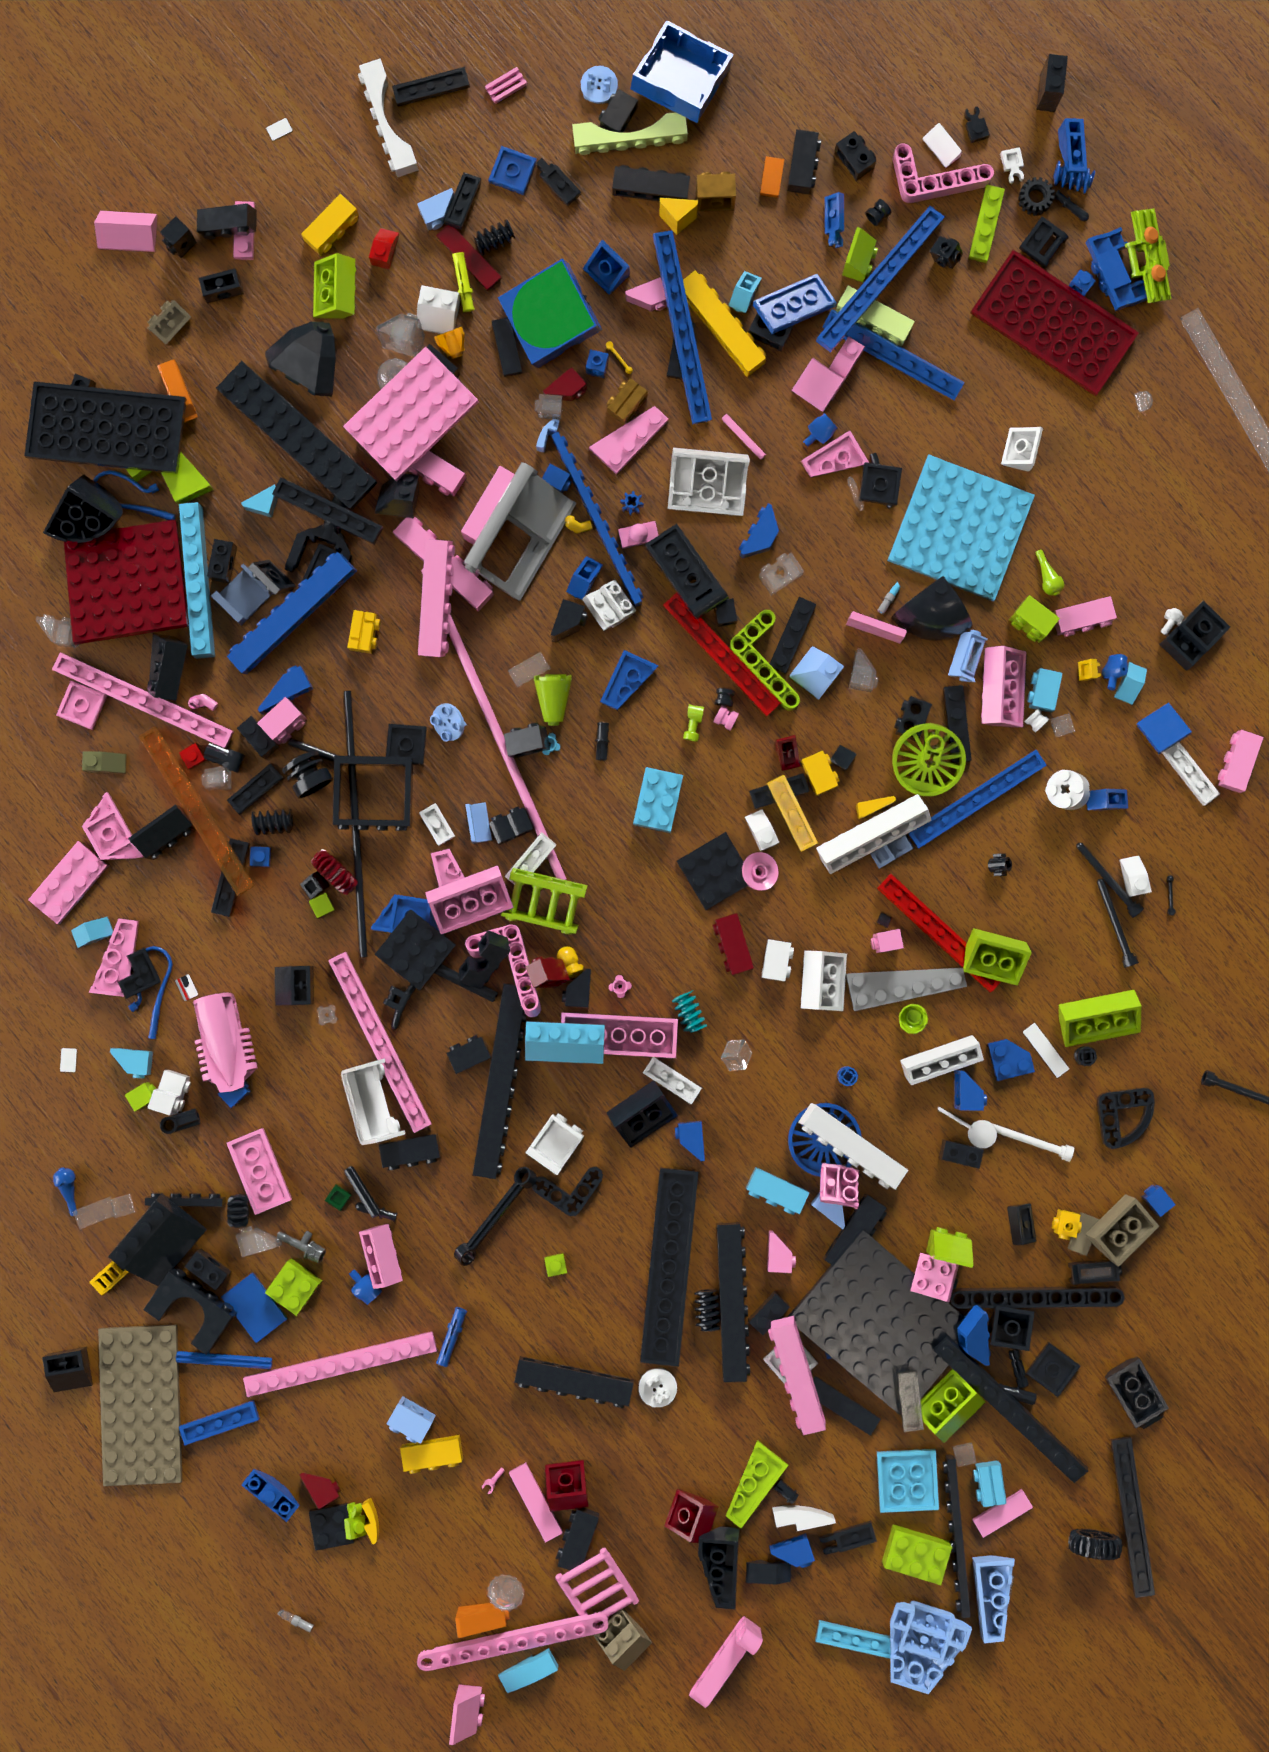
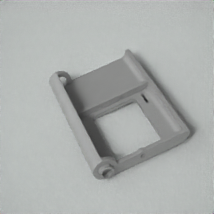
[463,462,577,601]

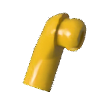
[565,515,593,533]

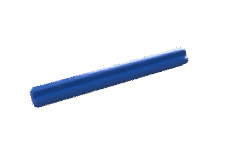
[176,1351,273,1369]

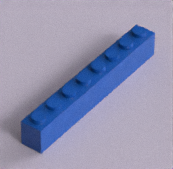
[227,552,357,674]

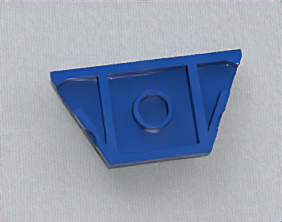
[371,894,444,935]

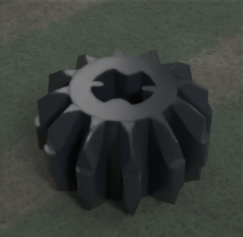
[227,1194,249,1228]

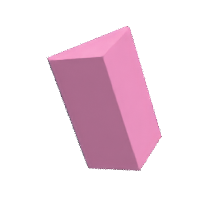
[94,211,157,252]

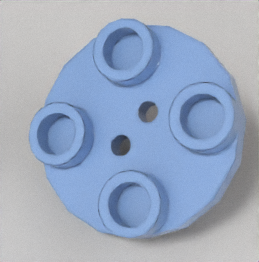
[581,66,618,104]
[430,703,467,742]

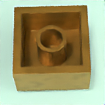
[696,172,736,211]

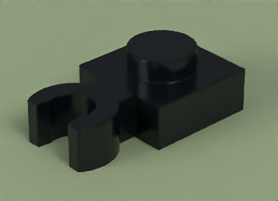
[964,106,990,143]

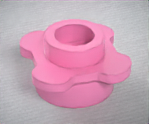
[609,975,632,998]

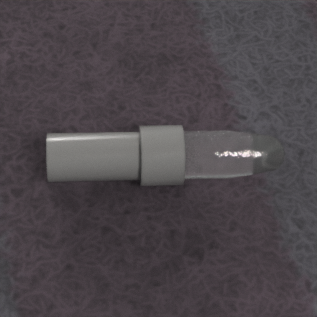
[278,1610,314,1632]

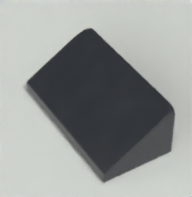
[1007,1203,1037,1245]

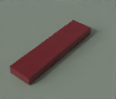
[436,225,502,291]

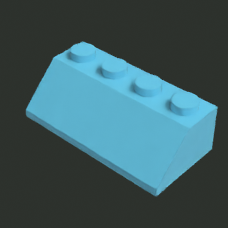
[525,1021,605,1064]

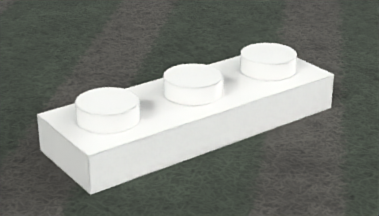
[505,832,556,885]
[643,1057,702,1104]

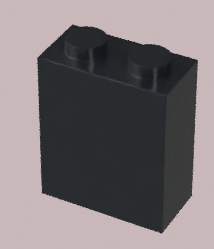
[1036,54,1068,112]

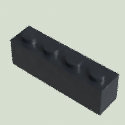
[612,165,690,202]
[823,1193,887,1265]

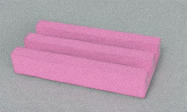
[485,67,527,104]

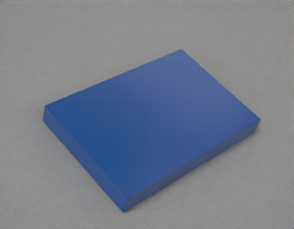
[221,1272,288,1343]

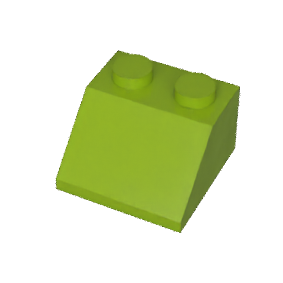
[842,227,878,282]

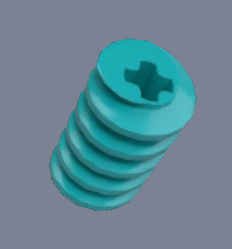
[672,990,707,1033]

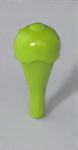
[1035,550,1065,596]

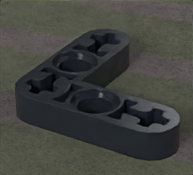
[532,1166,603,1216]

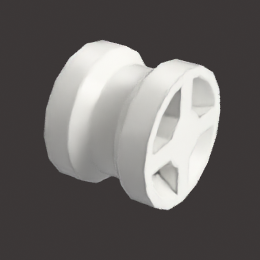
[1024,708,1049,732]

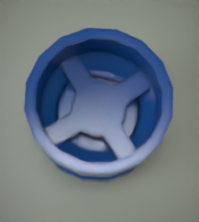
[837,1066,858,1086]

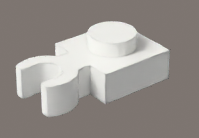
[1000,147,1024,184]

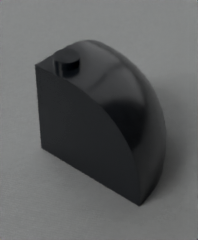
[43,474,123,543]
[891,576,973,641]

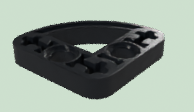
[1097,1088,1155,1149]

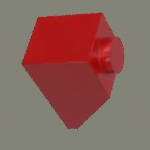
[369,228,399,270]

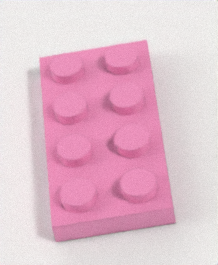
[28,841,108,924]
[227,1128,292,1215]

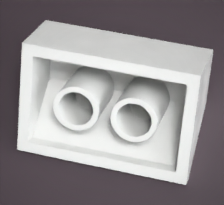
[801,951,847,1011]

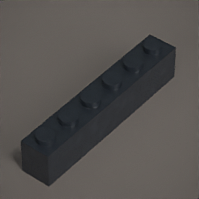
[514,1356,634,1408]

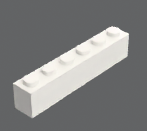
[816,794,932,874]
[799,1103,908,1190]

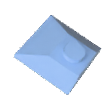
[789,646,844,700]

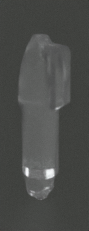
[847,477,864,511]

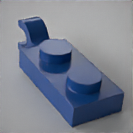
[825,192,844,248]

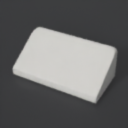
[923,123,962,168]

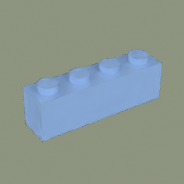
[972,1555,1015,1643]

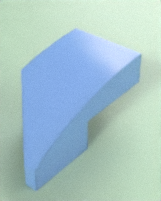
[536,419,559,452]

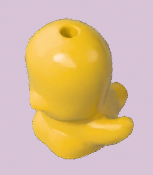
[557,947,584,979]

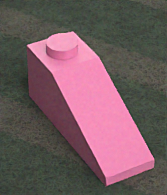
[829,337,865,400]

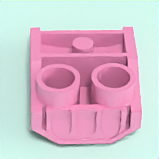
[820,1163,859,1209]

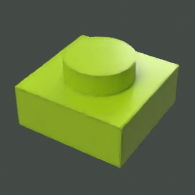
[544,1253,567,1277]

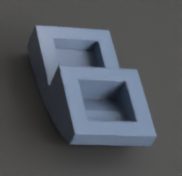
[870,835,914,869]

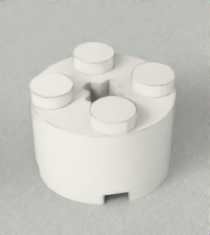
[1045,770,1090,810]

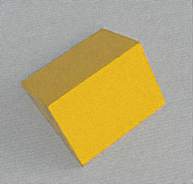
[659,198,698,235]

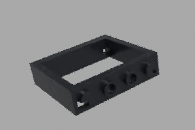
[333,756,413,831]

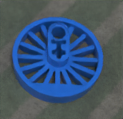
[788,1103,862,1177]

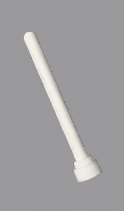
[993,1124,1074,1162]

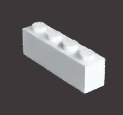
[900,1035,984,1085]

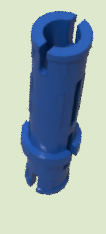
[436,1307,467,1367]

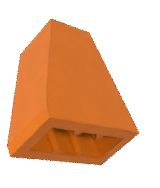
[455,1601,510,1638]

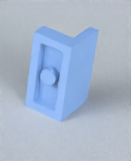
[465,802,492,844]

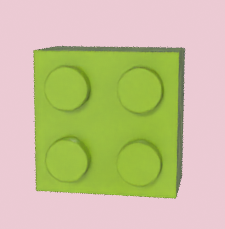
[1009,595,1060,642]
[265,1258,323,1316]

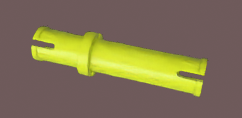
[452,252,475,312]

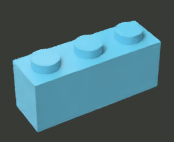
[746,1167,809,1215]

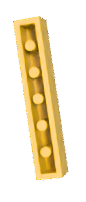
[683,270,766,377]

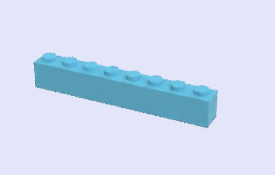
[179,502,215,659]

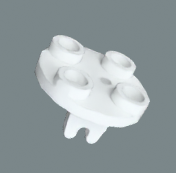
[639,1368,677,1407]

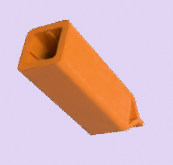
[157,359,198,423]

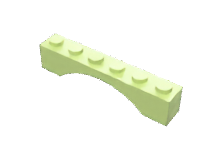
[572,112,688,155]

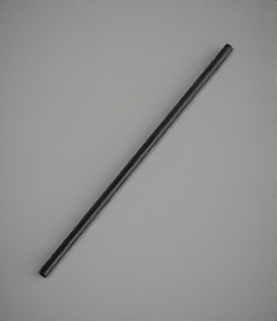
[344,691,368,957]

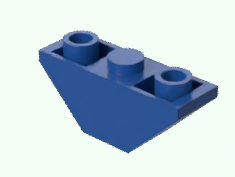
[739,503,779,558]
[957,1305,991,1366]
[241,1469,300,1522]

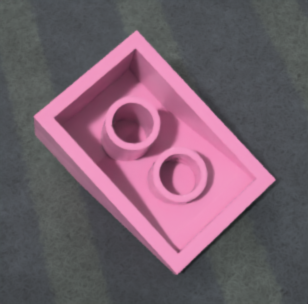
[449,1684,485,1745]

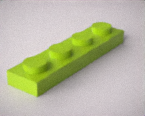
[968,185,1005,263]

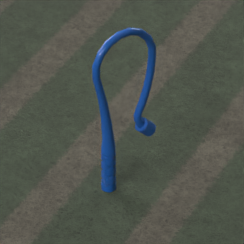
[93,470,175,520]
[128,946,173,1039]

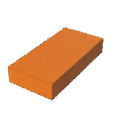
[760,156,784,198]

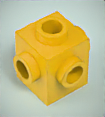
[1052,1209,1082,1240]

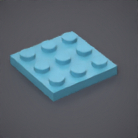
[877,1449,939,1513]

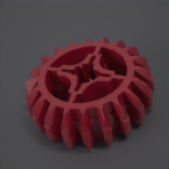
[311,849,358,895]

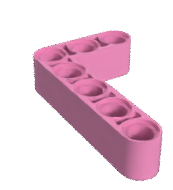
[893,143,994,203]
[465,925,541,1017]
[689,1616,763,1708]

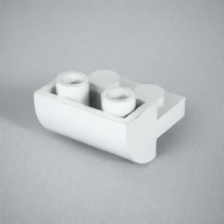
[582,580,636,631]

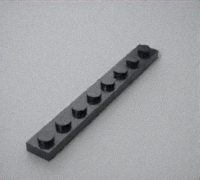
[1110,1436,1155,1598]
[942,1455,971,1618]

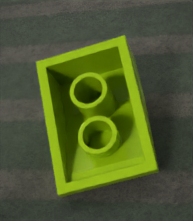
[926,1227,973,1268]

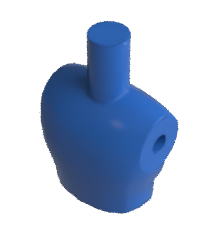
[803,413,838,447]
[1102,654,1128,690]
[349,1269,382,1305]

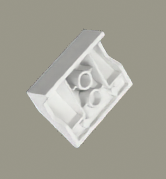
[668,448,750,516]

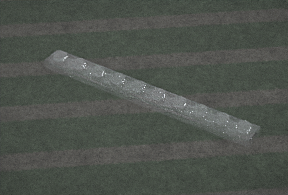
[1180,308,1269,471]

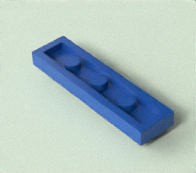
[179,1400,260,1446]

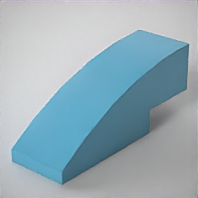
[498,1648,558,1693]

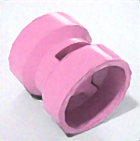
[713,705,739,730]

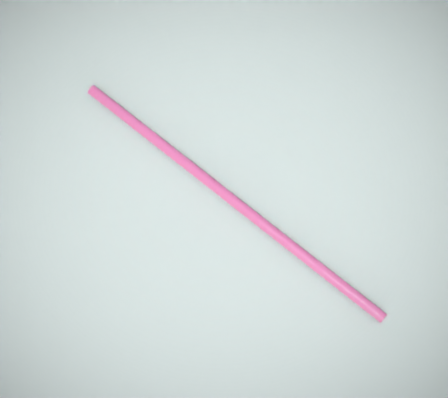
[421,569,567,880]

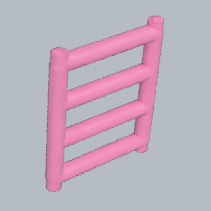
[555,1548,639,1625]

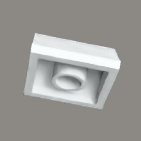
[1001,427,1043,472]

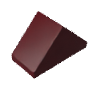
[775,735,801,771]

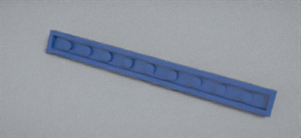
[816,206,944,353]
[653,230,712,424]
[551,432,644,608]

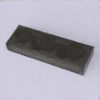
[896,1370,924,1432]

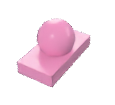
[618,521,658,549]

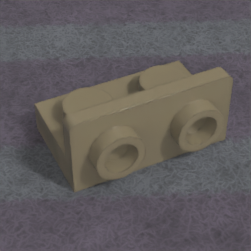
[147,300,191,345]

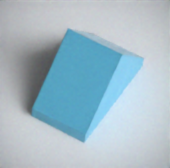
[241,484,278,518]
[1114,662,1147,705]
[71,917,113,948]

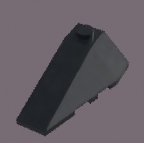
[698,1527,739,1609]

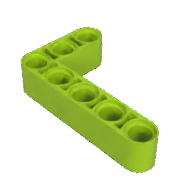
[730,610,800,711]

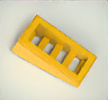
[856,796,896,819]
[90,1261,129,1296]

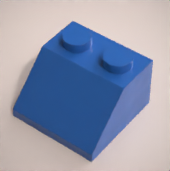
[954,1070,987,1111]

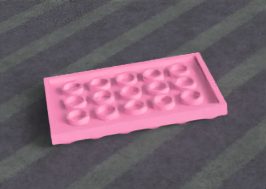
[343,347,479,482]

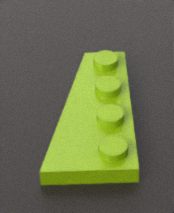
[726,1440,788,1528]

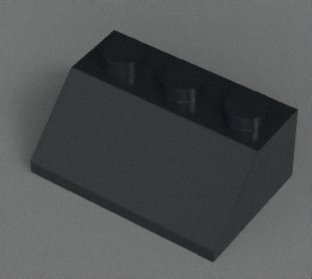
[128,804,197,860]
[606,1080,678,1148]

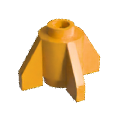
[434,327,465,359]

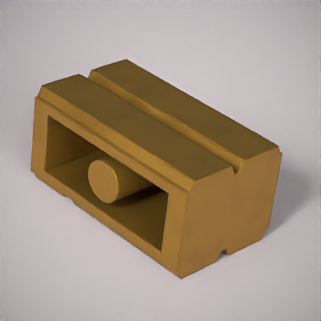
[606,378,648,425]

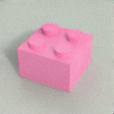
[257,697,307,744]

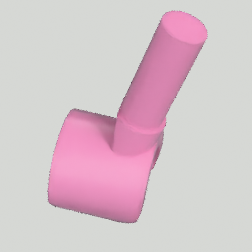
[482,1467,505,1494]

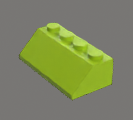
[1059,990,1141,1047]

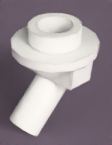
[1161,608,1184,635]

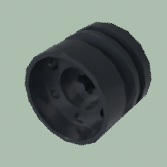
[282,750,333,799]

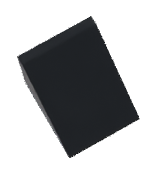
[876,912,892,928]

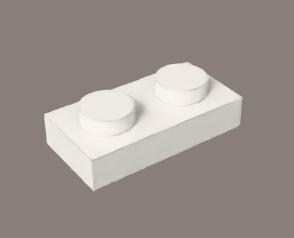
[419,803,455,846]

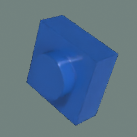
[250,847,271,867]

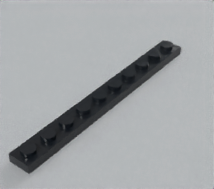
[934,1336,1088,1483]

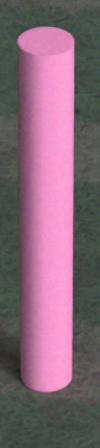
[722,414,766,460]

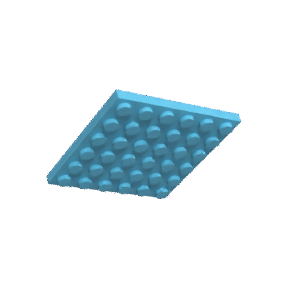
[887,454,1035,601]

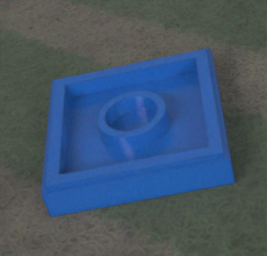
[488,146,537,195]
[1137,703,1192,754]

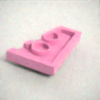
[801,431,869,477]

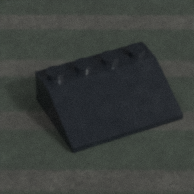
[108,1193,207,1286]

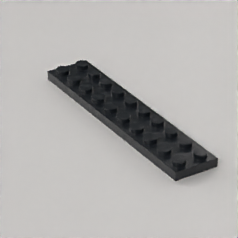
[216,361,377,511]
[640,1167,699,1367]

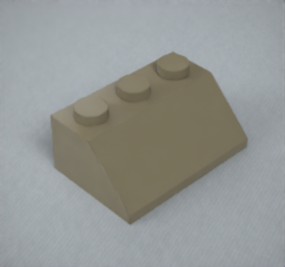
[1085,1194,1159,1267]

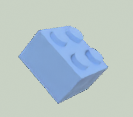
[387,1396,436,1444]

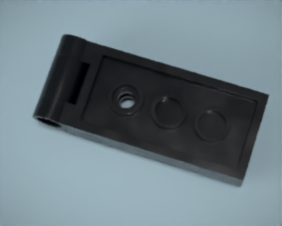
[645,523,729,620]

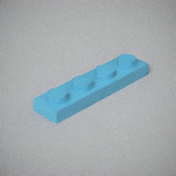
[815,1620,891,1658]

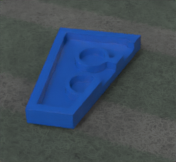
[600,650,659,711]

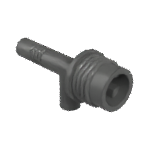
[276,1231,326,1263]

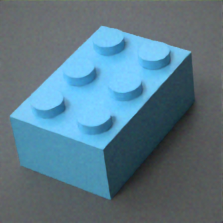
[633,767,683,833]

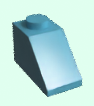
[729,271,762,313]
[110,1048,153,1078]

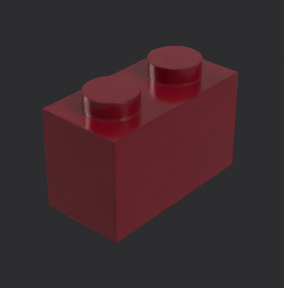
[526,957,570,988]

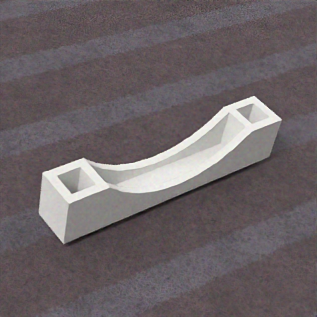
[358,59,418,178]

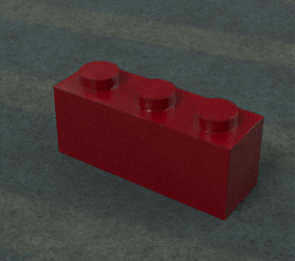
[712,913,754,975]

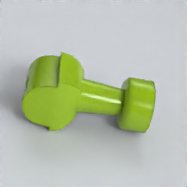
[683,704,704,741]

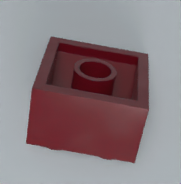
[545,1460,589,1512]
[664,1489,719,1543]

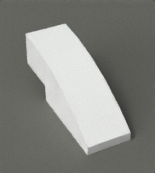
[772,1505,836,1531]

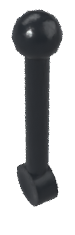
[1166,875,1176,915]

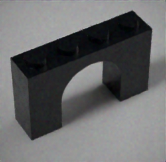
[143,1268,237,1355]

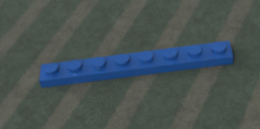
[822,309,965,400]
[908,750,1046,849]

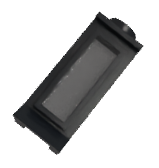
[1068,1259,1122,1285]

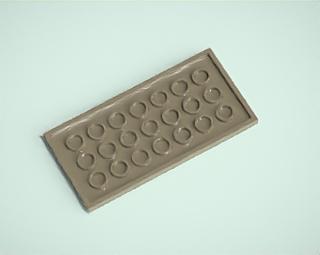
[98,1324,183,1486]

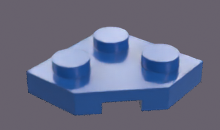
[987,1039,1035,1081]

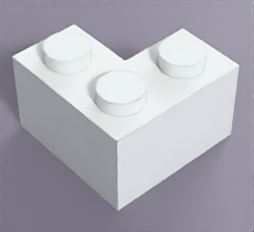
[148,1070,191,1115]

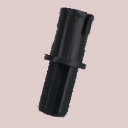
[595,722,610,761]
[999,1383,1037,1405]

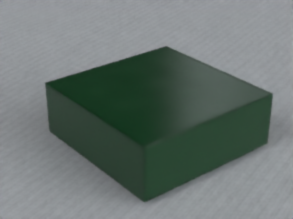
[324,1184,352,1211]

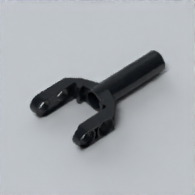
[285,496,352,590]

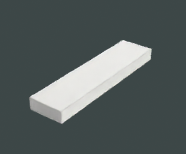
[1162,742,1220,806]

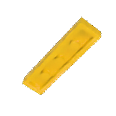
[767,775,818,852]

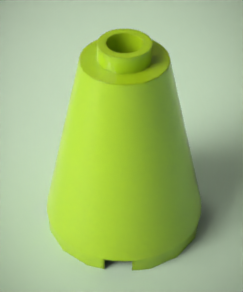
[534,674,572,726]

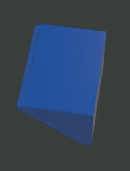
[583,240,630,295]

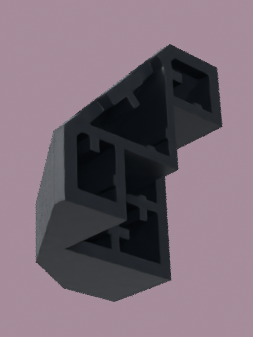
[265,322,336,397]

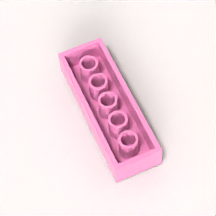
[561,1012,678,1058]

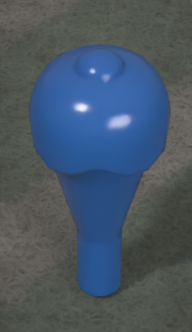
[53,1167,78,1217]

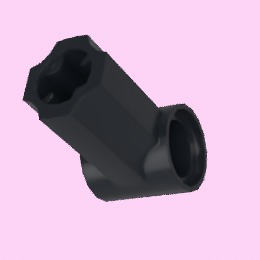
[204,743,245,773]
[160,1108,201,1134]

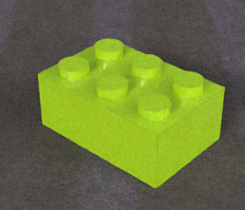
[882,1524,952,1585]

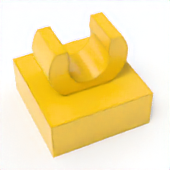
[1078,659,1101,681]

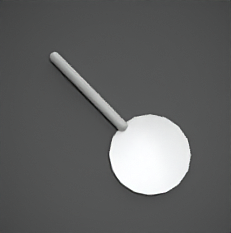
[938,1107,997,1148]

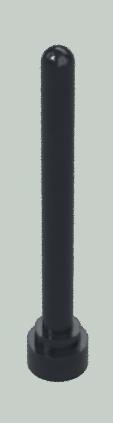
[1076,842,1144,918]
[1097,879,1139,968]
[1201,1070,1269,1105]

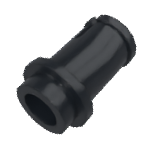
[773,1479,799,1504]

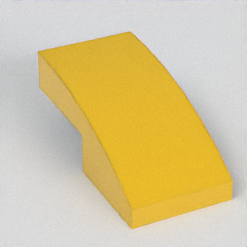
[362,1498,379,1544]

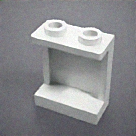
[526,1113,584,1175]

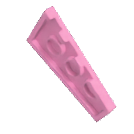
[89,919,139,997]

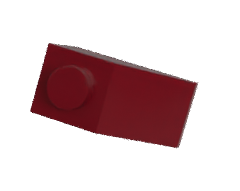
[543,367,587,401]
[299,1473,341,1510]

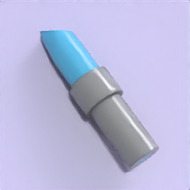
[877,582,901,614]

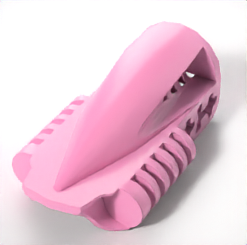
[193,993,258,1093]

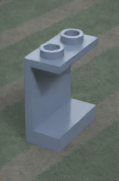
[211,564,273,626]

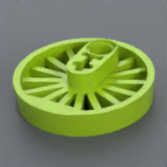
[892,723,966,796]

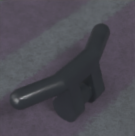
[383,984,417,1030]

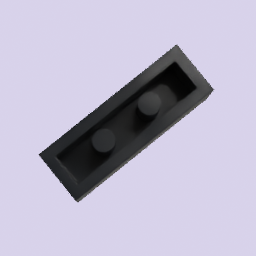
[787,129,821,194]
[197,203,257,240]
[379,1133,442,1171]
[555,1507,599,1571]

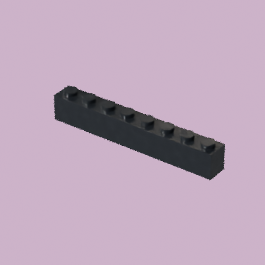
[717,1222,750,1382]

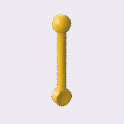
[606,341,633,374]

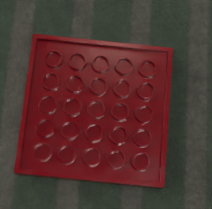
[64,519,189,645]

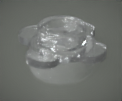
[317,1005,337,1025]

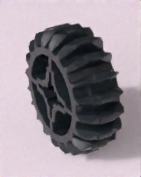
[1068,1528,1123,1561]

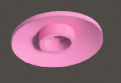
[742,852,778,891]

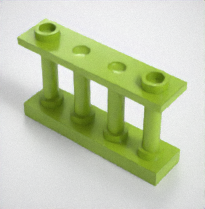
[501,868,588,935]

